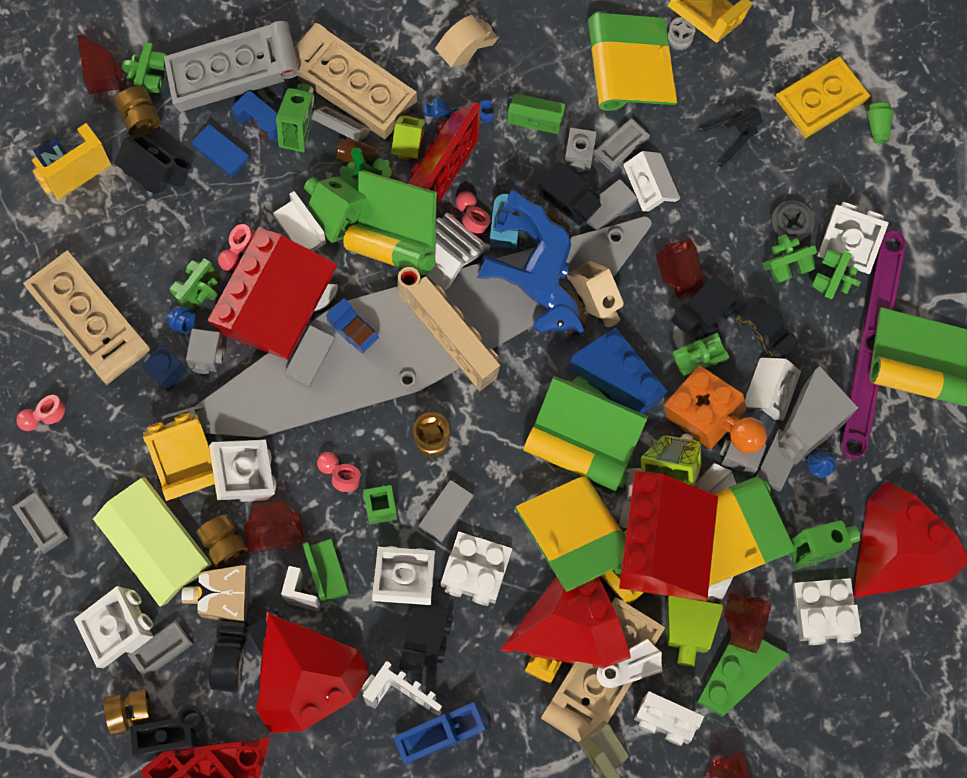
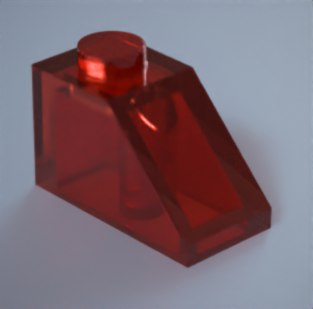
[77,34,124,94]

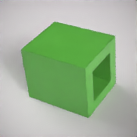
[363,485,397,525]

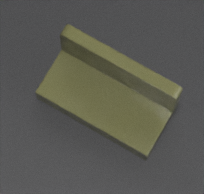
[578,721,629,778]

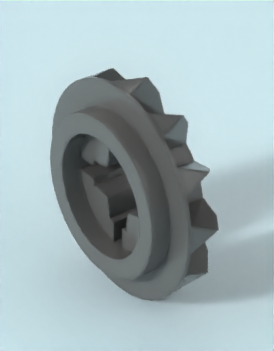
[771,201,815,242]

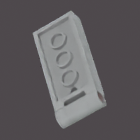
[164,21,299,112]

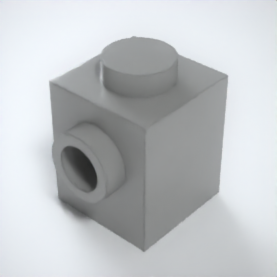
[564,128,596,173]
[186,329,225,374]

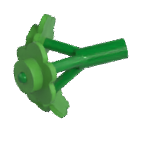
[339,148,393,190]

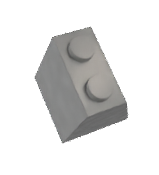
[778,366,858,465]

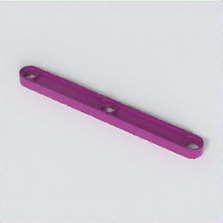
[840,231,906,460]

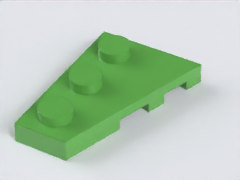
[697,626,789,717]

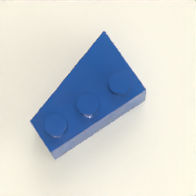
[566,328,667,414]

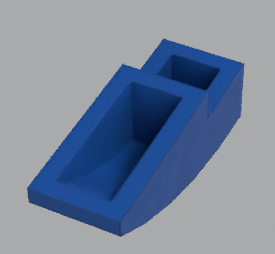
[393,702,492,765]

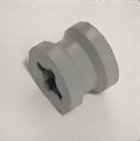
[667,17,695,50]

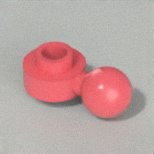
[455,191,491,233]
[218,224,256,271]
[16,395,66,431]
[317,452,361,492]

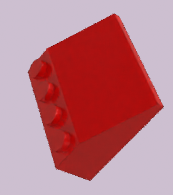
[408,102,481,208]
[207,227,338,360]
[619,470,718,601]

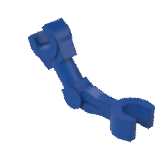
[423,98,494,123]

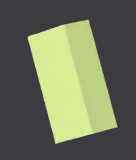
[93,477,212,607]

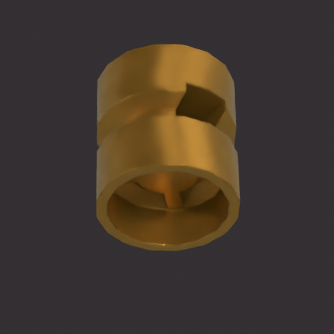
[114,86,161,135]
[413,412,450,457]
[196,514,248,568]
[104,689,153,735]

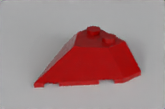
[853,482,967,599]
[501,577,631,668]
[256,611,371,733]
[140,737,271,778]

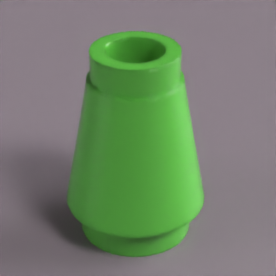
[867,102,894,143]

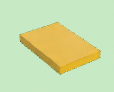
[775,56,870,138]

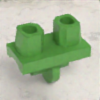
[122,42,167,93]
[762,234,817,283]
[812,250,861,299]
[170,259,221,312]
[672,333,729,378]

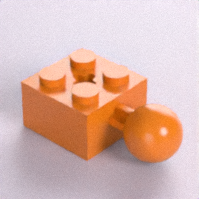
[664,365,767,454]

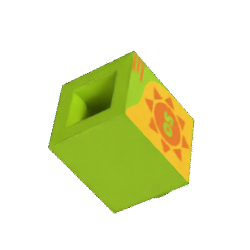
[391,115,426,160]

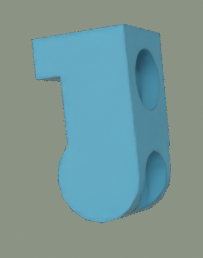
[490,194,518,250]

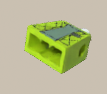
[641,434,701,487]

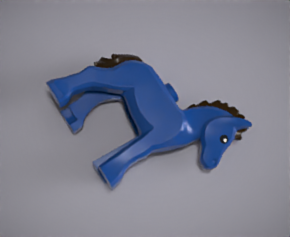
[477,188,587,336]

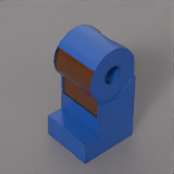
[231,90,278,140]
[326,298,379,354]

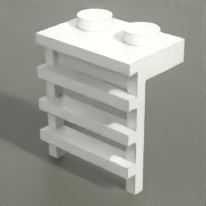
[426,212,491,291]
[362,661,442,716]

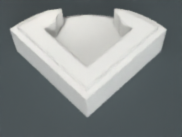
[313,284,338,313]

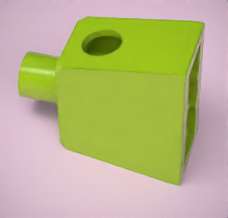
[665,596,723,667]

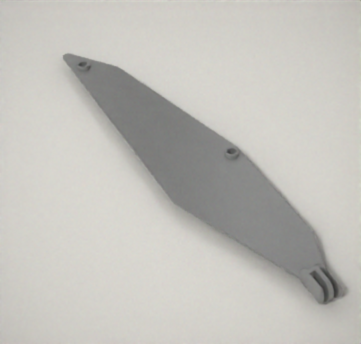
[161,217,652,438]

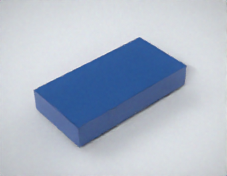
[191,124,250,178]

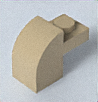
[435,15,499,67]

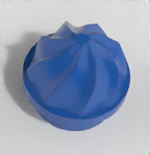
[167,306,196,334]
[807,450,835,478]

